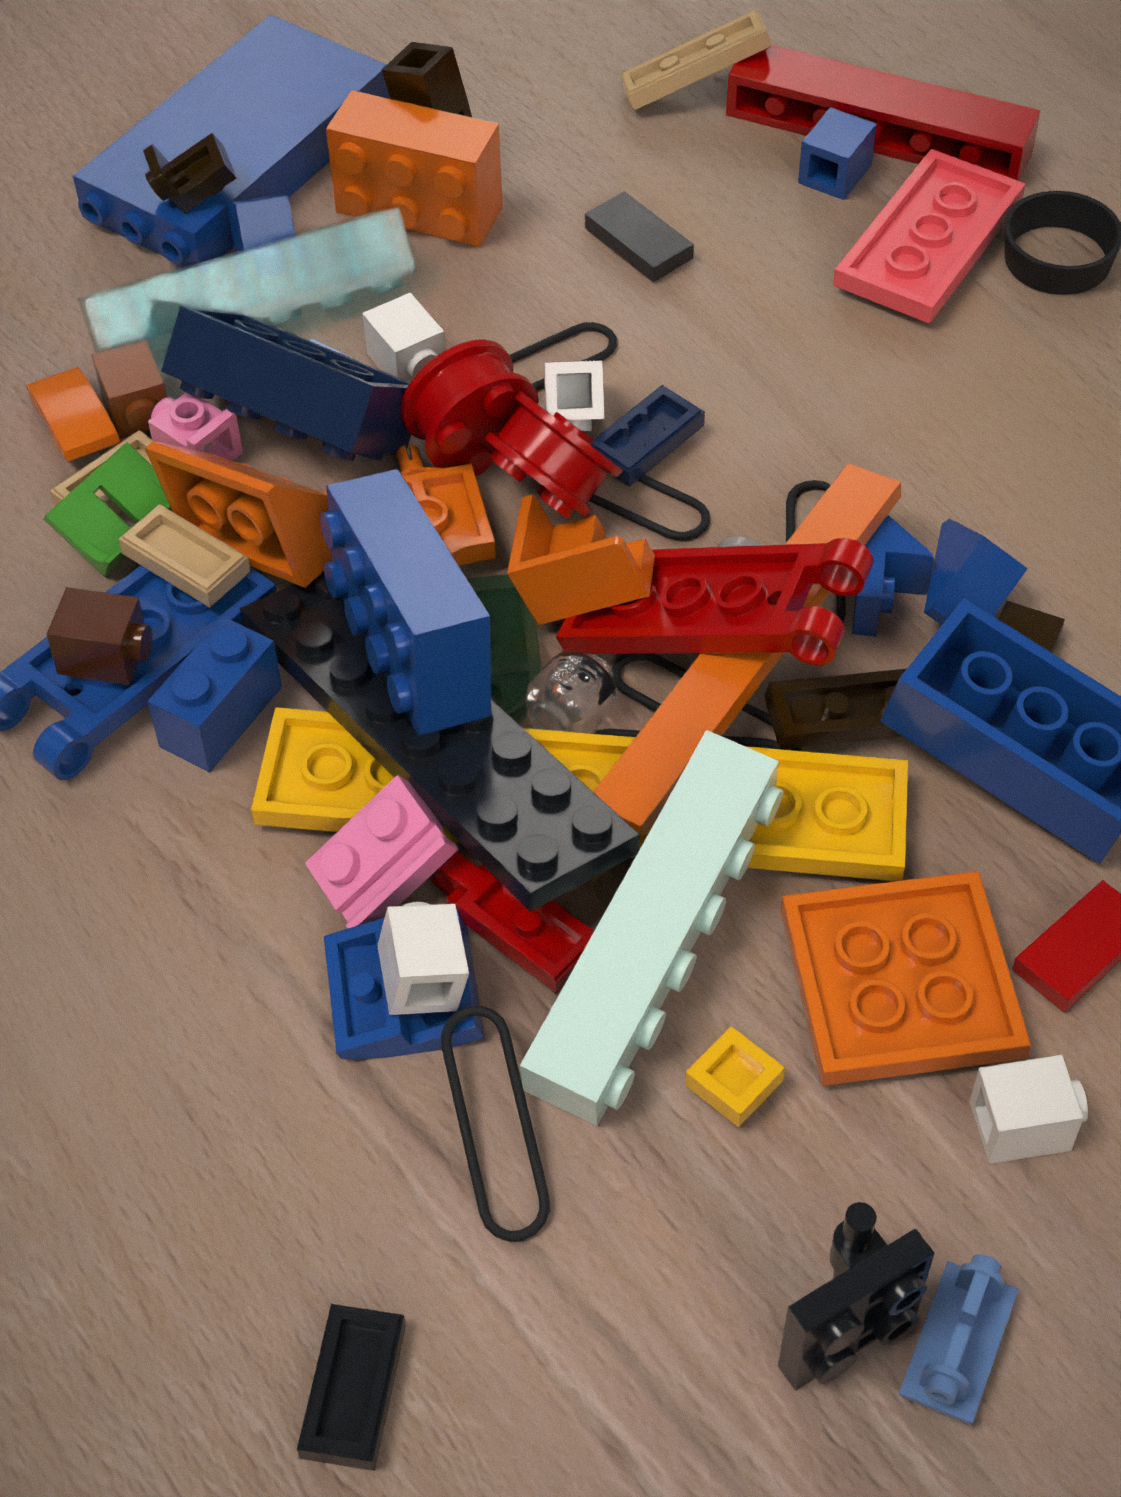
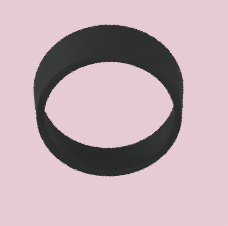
[1004,191,1121,295]

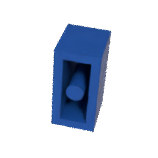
[147,616,282,773]

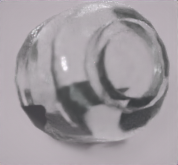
[525,651,619,734]

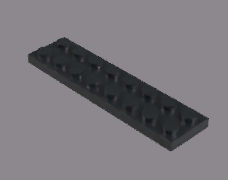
[240,571,640,912]

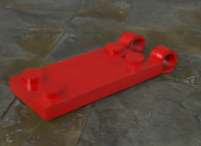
[556,538,874,666]

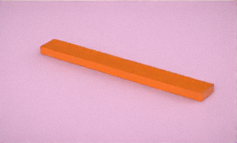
[594,463,901,840]

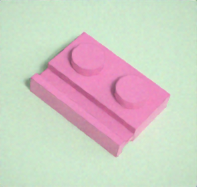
[305,775,459,928]

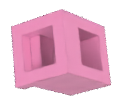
[148,393,243,461]

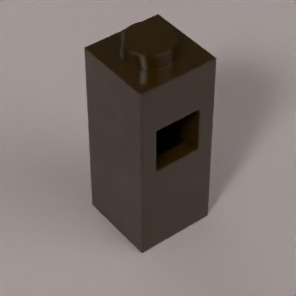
[381,42,473,118]

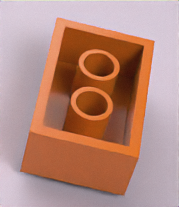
[326,90,503,247]

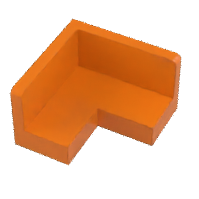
[507,494,655,625]

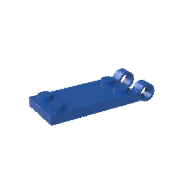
[0,566,277,780]

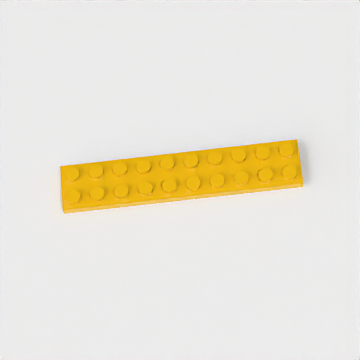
[251,707,908,881]

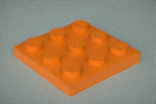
[780,871,1031,1086]

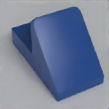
[852,515,934,637]

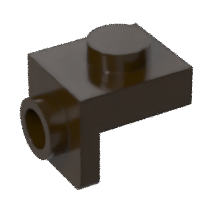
[143,133,237,213]

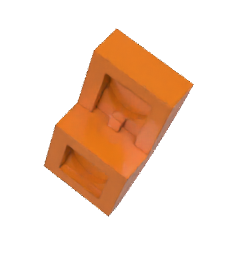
[26,367,121,462]

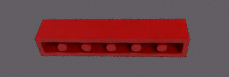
[726,45,1041,181]

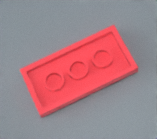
[833,149,1026,324]

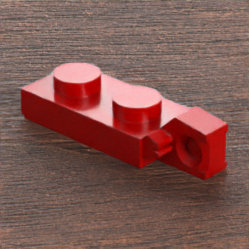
[432,852,594,994]

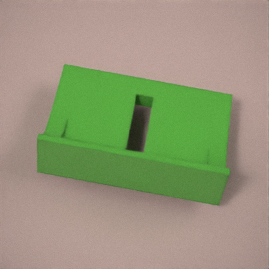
[44,442,172,577]

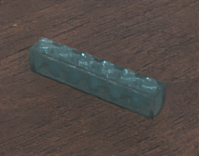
[77,208,417,353]

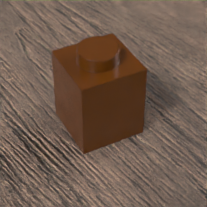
[46,587,152,685]

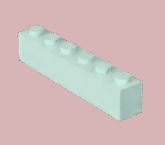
[520,730,784,1126]

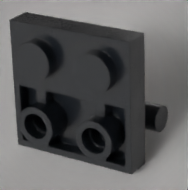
[778,1202,935,1391]

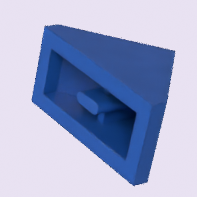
[924,519,1028,625]

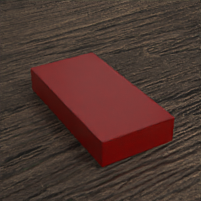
[1012,880,1121,1013]

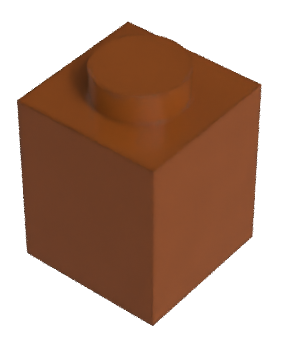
[91,339,167,439]

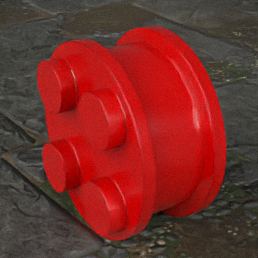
[400,339,539,476]
[484,391,623,519]

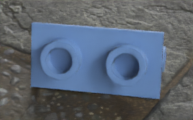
[898,1254,1019,1426]

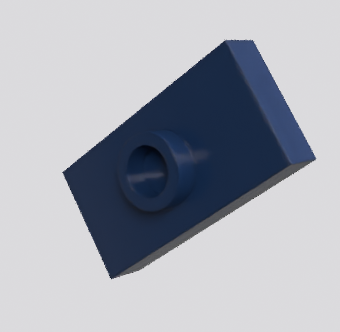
[591,385,705,487]

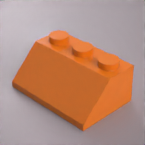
[145,441,332,588]

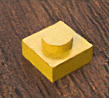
[685,1026,785,1128]

